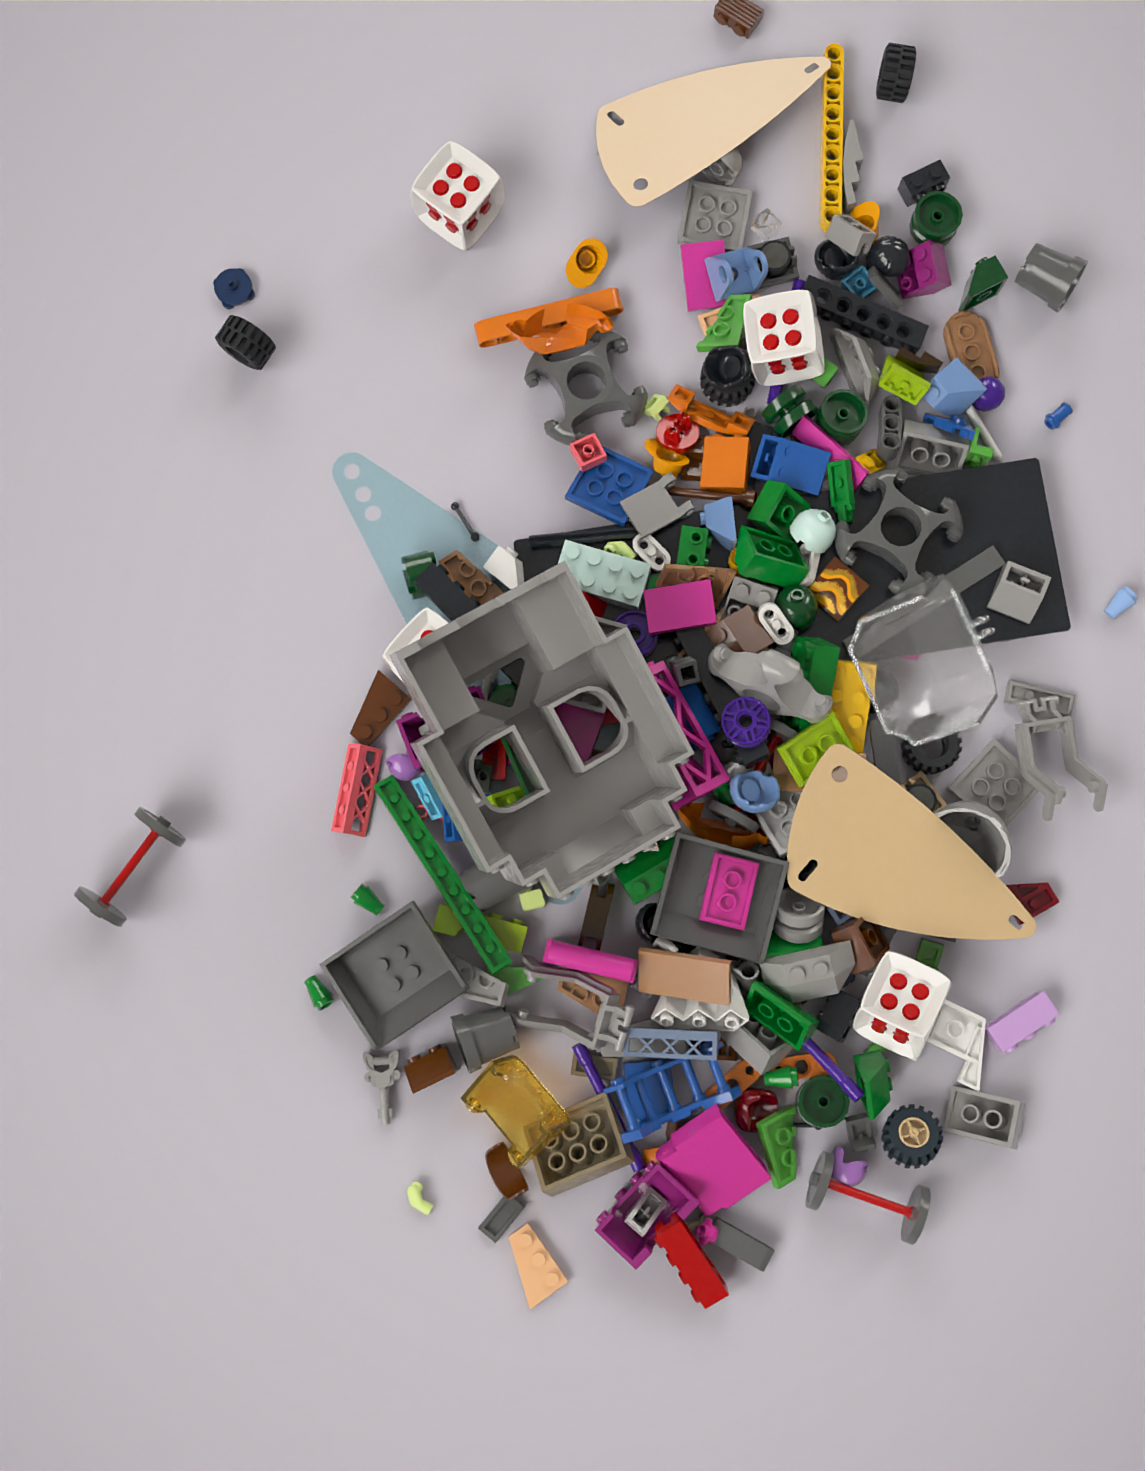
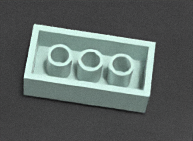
[558,540,651,611]

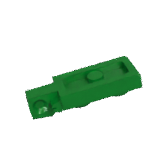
[827,459,855,523]

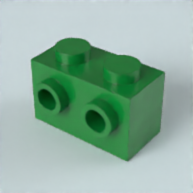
[677,525,712,567]

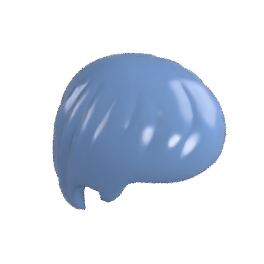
[730,770,780,813]

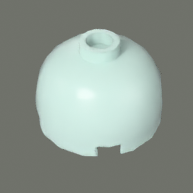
[790,509,836,553]

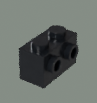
[897,159,950,207]
[816,990,862,1043]

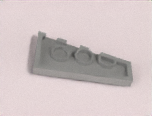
[446,950,509,1008]

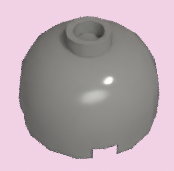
[702,147,742,186]

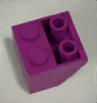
[897,240,952,299]

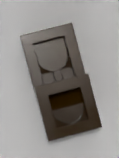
[895,347,943,373]

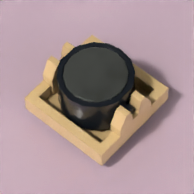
[901,771,947,813]

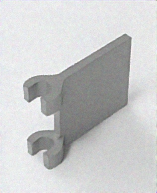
[620,472,694,539]

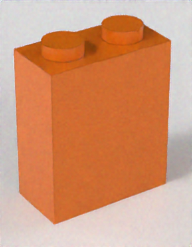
[700,434,751,494]

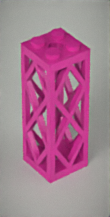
[647,661,730,811]

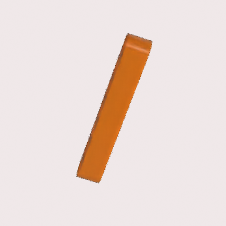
[474,288,624,348]

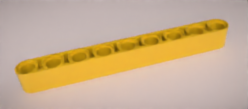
[819,43,844,233]

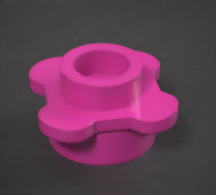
[695,1218,718,1246]

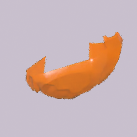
[506,304,614,354]
[677,802,770,850]

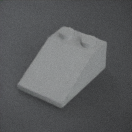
[943,1086,1026,1150]

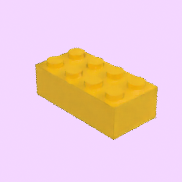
[830,660,876,753]

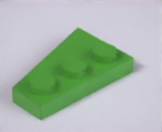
[696,294,752,352]
[756,1104,796,1189]

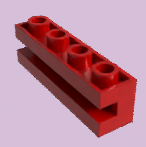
[654,1212,729,1309]

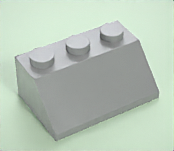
[892,419,970,476]
[720,997,793,1075]

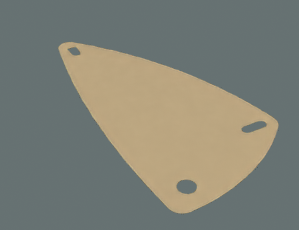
[596,57,831,207]
[787,744,1036,940]

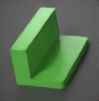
[963,428,994,468]

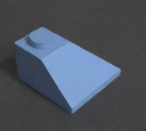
[923,357,987,417]
[700,497,737,551]

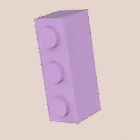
[985,991,1060,1053]

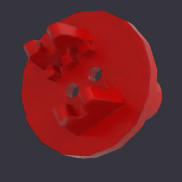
[656,411,699,454]

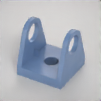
[704,247,768,302]

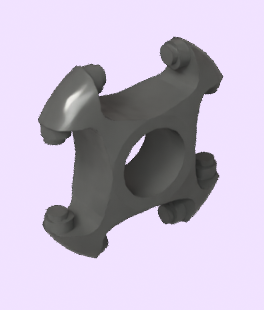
[524,330,648,446]
[834,468,964,595]

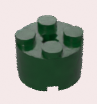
[401,551,436,600]

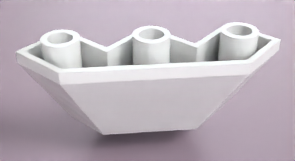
[651,947,749,1031]

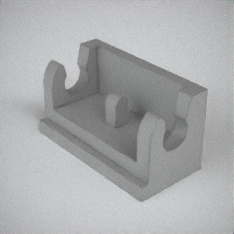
[826,215,877,256]

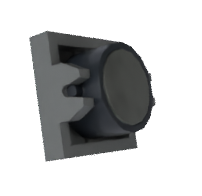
[747,237,800,289]

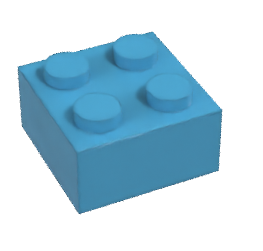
[840,265,878,299]

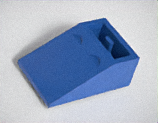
[750,434,832,496]

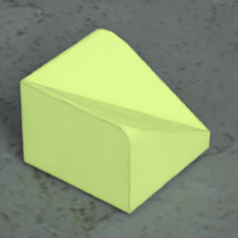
[519,889,545,912]

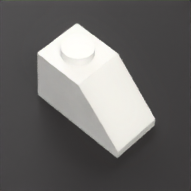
[483,546,524,589]

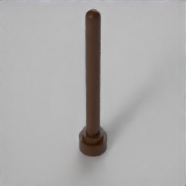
[667,487,757,508]

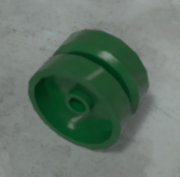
[909,191,963,246]
[761,384,818,438]
[813,389,868,447]
[795,1076,850,1128]

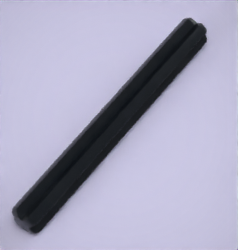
[528,525,638,548]

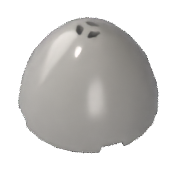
[934,801,1012,878]

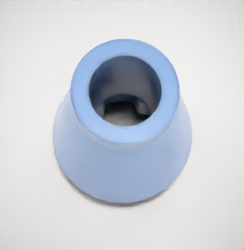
[1104,586,1138,619]

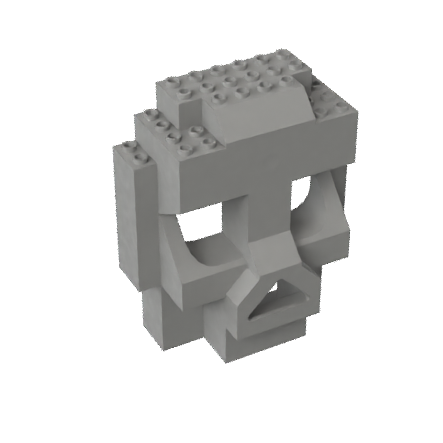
[389,561,694,900]

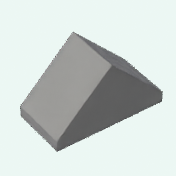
[624,1186,668,1237]

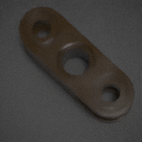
[578,883,615,951]

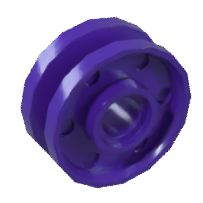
[615,610,659,658]
[721,697,771,748]

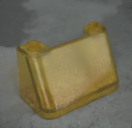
[461,1055,571,1169]

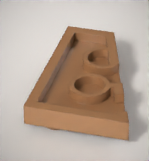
[438,550,505,605]
[656,564,736,609]

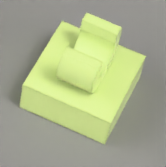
[643,394,671,421]

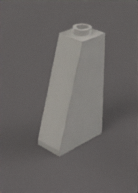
[596,1018,687,1057]

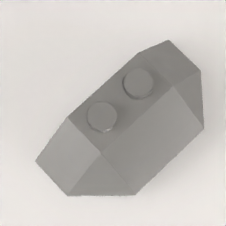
[830,328,881,407]
[759,940,856,1003]

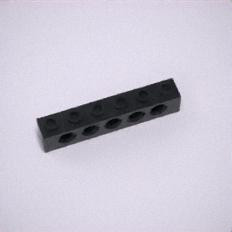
[801,275,929,355]

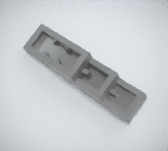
[842,120,863,214]

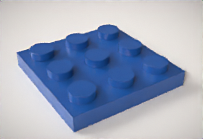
[565,446,654,526]

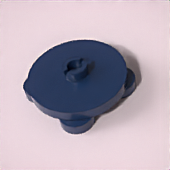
[213,268,255,310]

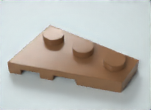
[557,967,629,1014]

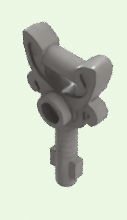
[363,1049,401,1125]

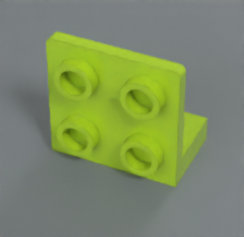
[878,355,931,406]

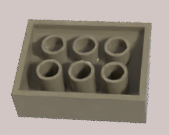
[523,1092,635,1197]

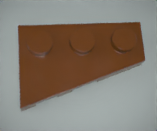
[350,670,412,746]

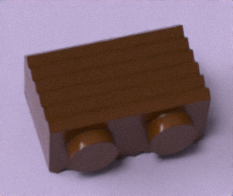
[713,0,764,39]

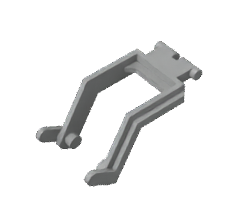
[1014,695,1108,821]
[508,955,635,1052]

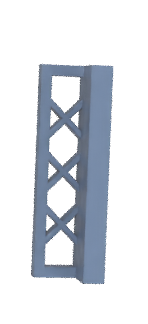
[623,1027,720,1061]

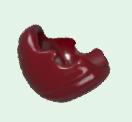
[734,1088,778,1132]

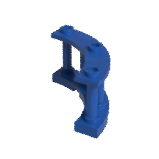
[603,1041,742,1144]

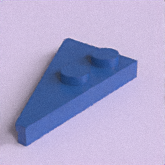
[923,413,976,440]

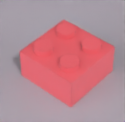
[569,433,607,472]

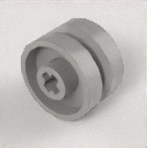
[773,886,825,944]

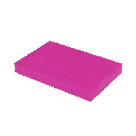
[680,239,727,312]
[643,579,717,635]
[698,852,760,931]

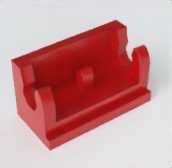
[482,738,507,781]

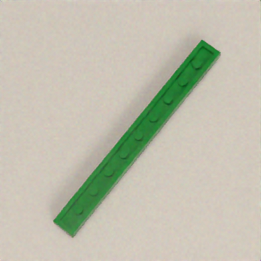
[373,774,512,975]

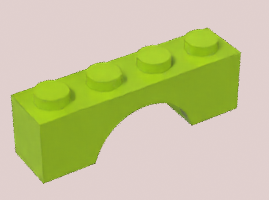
[433,903,528,954]

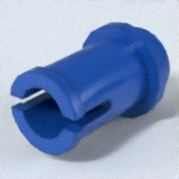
[1044,402,1073,430]

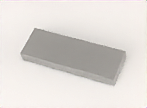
[1003,680,1075,717]

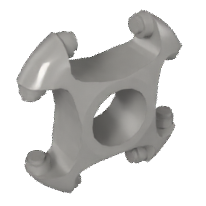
[708,643,833,724]

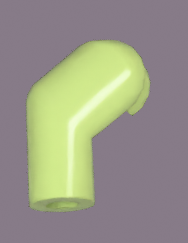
[604,541,637,559]
[407,1181,434,1216]

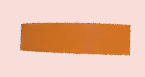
[668,384,755,435]

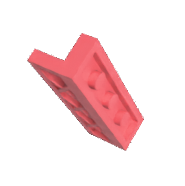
[331,743,383,837]

